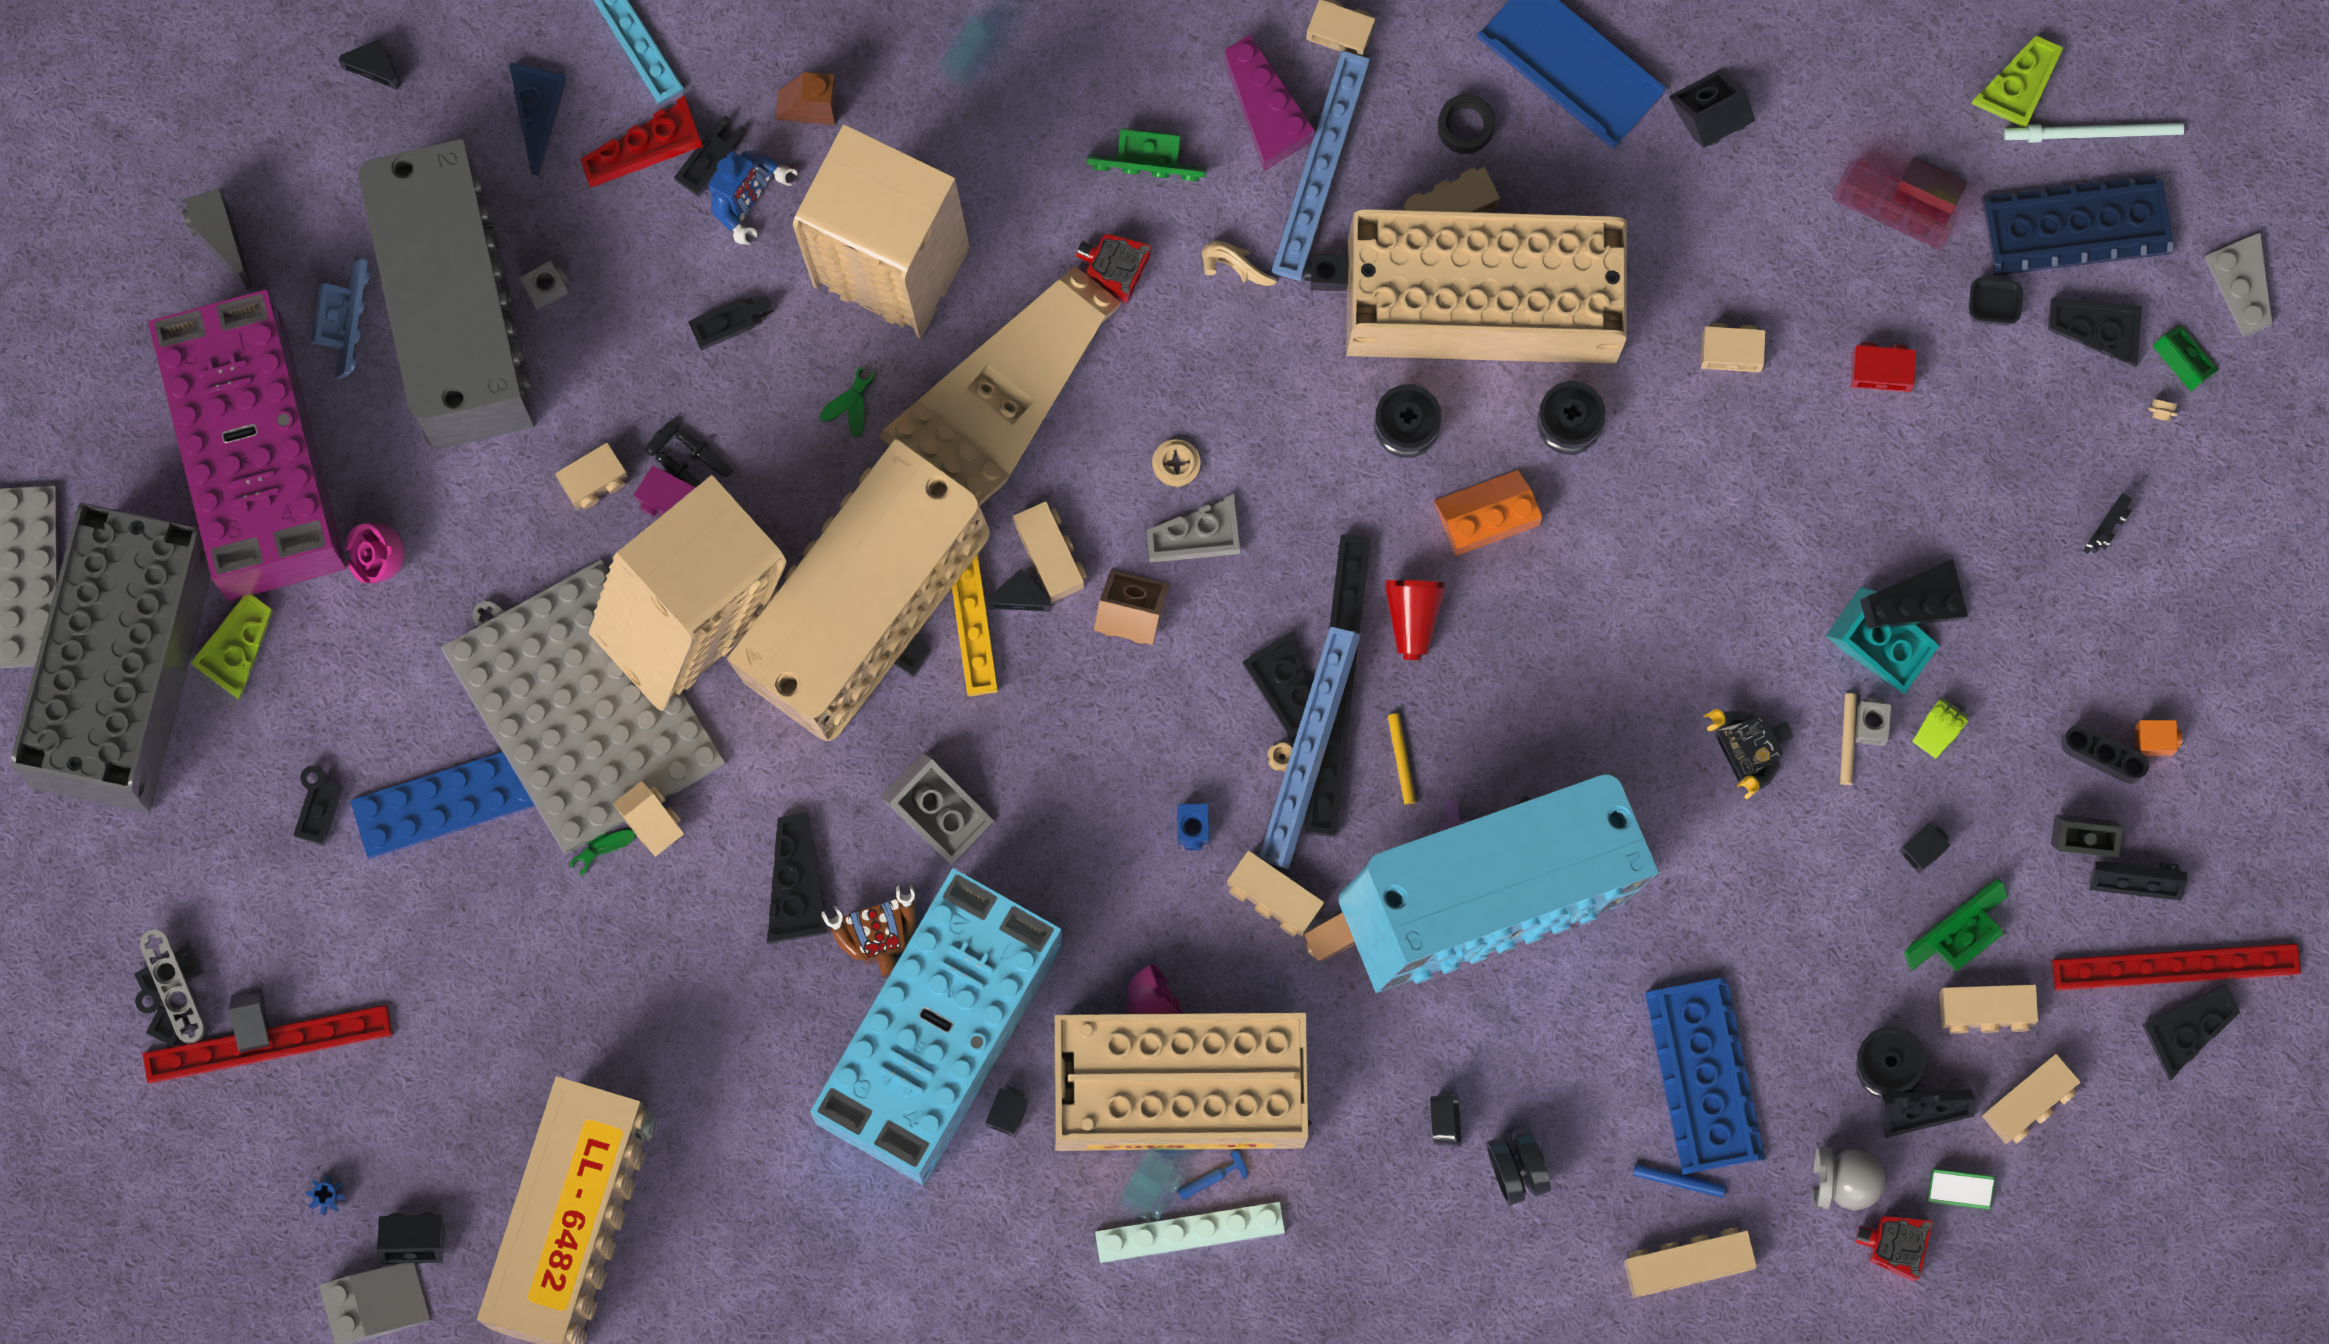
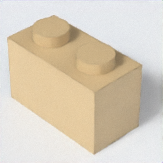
[1306,0,1375,57]
[1701,323,1765,372]
[555,443,628,510]
[613,781,684,857]

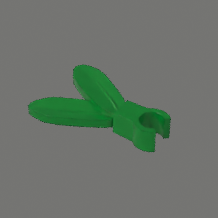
[820,366,875,437]
[570,830,636,876]

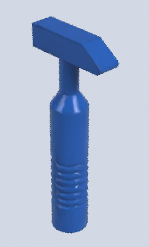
[1177,1150,1247,1200]

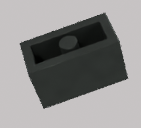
[2051,815,2123,857]

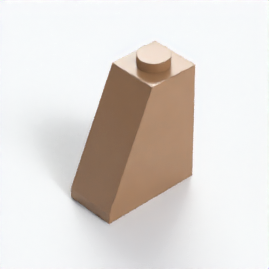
[1304,912,1356,961]

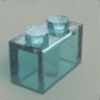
[940,15,997,88]
[1118,1148,1184,1223]

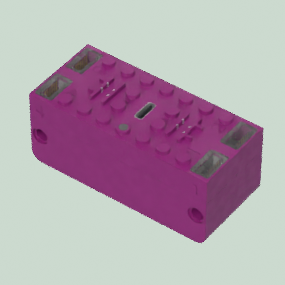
[148,289,347,601]

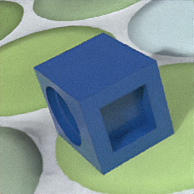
[1177,803,1209,851]

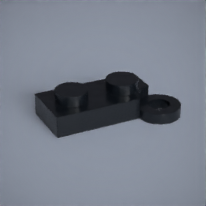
[2083,492,2132,554]
[293,766,343,846]
[134,945,204,1014]

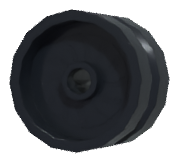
[1537,381,1606,455]
[1374,384,1442,458]
[1856,1027,1926,1099]
[1486,1127,1551,1206]

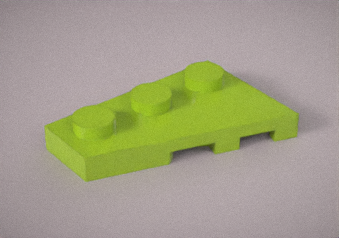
[191,594,273,701]

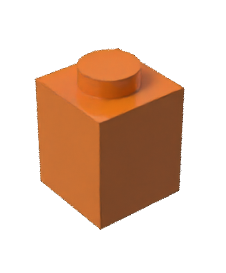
[2135,720,2182,756]

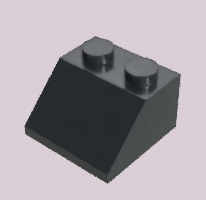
[1669,70,1756,148]

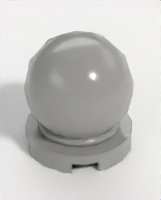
[1812,1147,1887,1211]

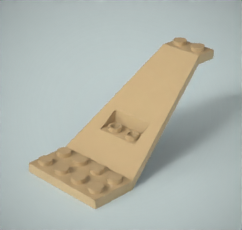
[879,266,1121,506]

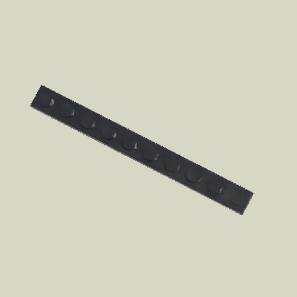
[1305,535,1371,837]

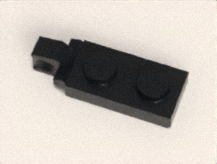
[688,297,774,351]

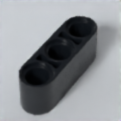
[2061,725,2149,784]

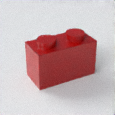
[1850,342,1916,392]

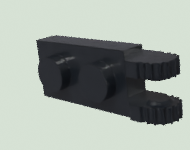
[674,116,746,197]

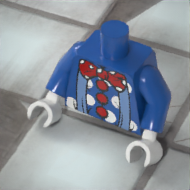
[708,150,798,245]

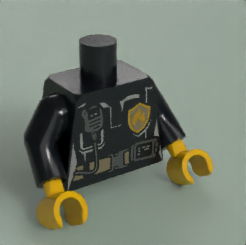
[1703,709,1793,799]

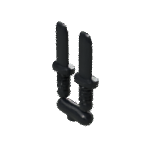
[645,421,733,487]

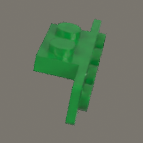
[1086,127,1207,181]
[1904,879,2007,972]

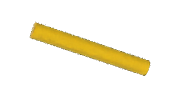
[1388,713,1416,805]

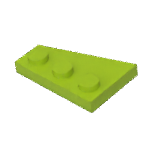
[1971,36,2063,128]

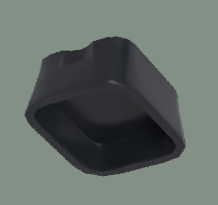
[1969,277,2023,326]
[1430,1091,1462,1147]

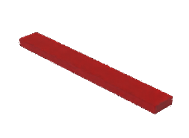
[2051,943,2301,991]
[142,1004,393,1084]

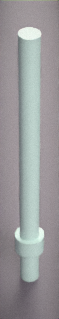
[2004,123,2184,143]

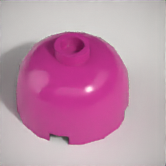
[345,522,405,583]
[1125,964,1184,1014]

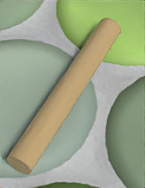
[1840,693,1857,785]

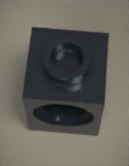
[1305,254,1348,291]
[1899,823,1951,874]
[985,1087,1029,1138]

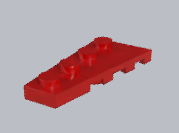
[580,95,703,188]

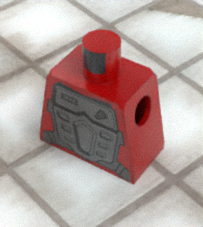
[1076,234,1151,304]
[1855,1216,1933,1282]

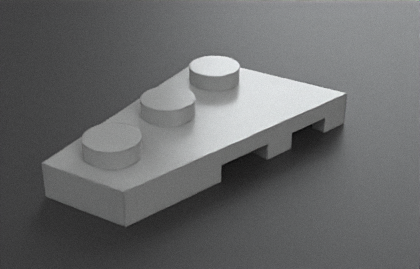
[2205,233,2272,337]
[1146,494,1240,563]

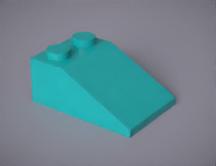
[1825,587,1939,694]

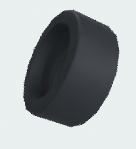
[1437,94,1495,154]

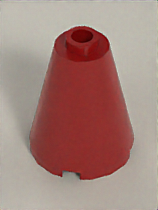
[1385,580,1446,660]

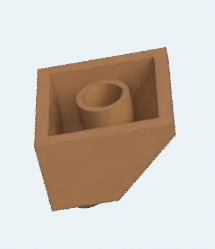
[1094,569,1169,645]

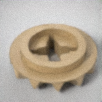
[1152,439,1200,488]

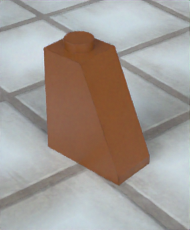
[775,72,838,125]

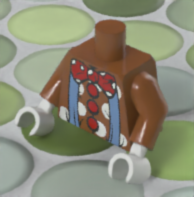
[822,884,918,977]

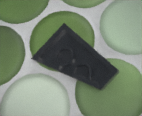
[2142,984,2240,1080]

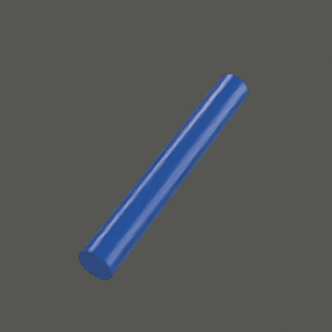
[1632,1164,1726,1198]

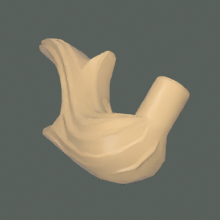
[1201,240,1278,286]

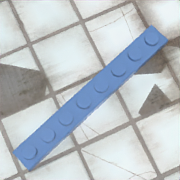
[1272,51,1370,281]
[1259,627,1361,870]

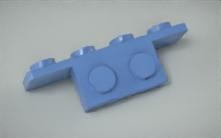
[311,258,370,379]

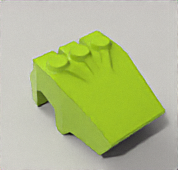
[1912,698,1969,759]

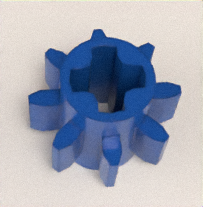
[305,1176,346,1216]

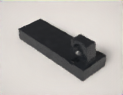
[2089,861,2188,901]

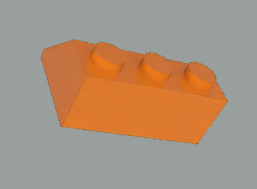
[1433,470,1542,556]

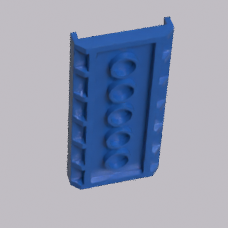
[1477,0,1666,149]
[1645,978,1765,1176]

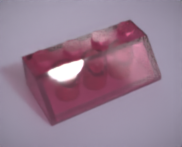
[1832,161,1959,251]

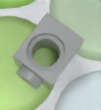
[519,260,569,311]
[1855,698,1891,746]

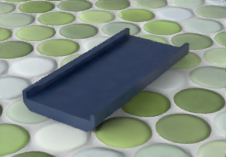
[1981,174,2173,276]

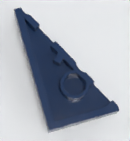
[509,62,567,176]

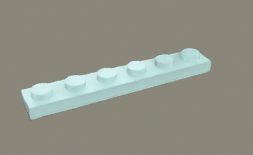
[1095,1202,1285,1263]

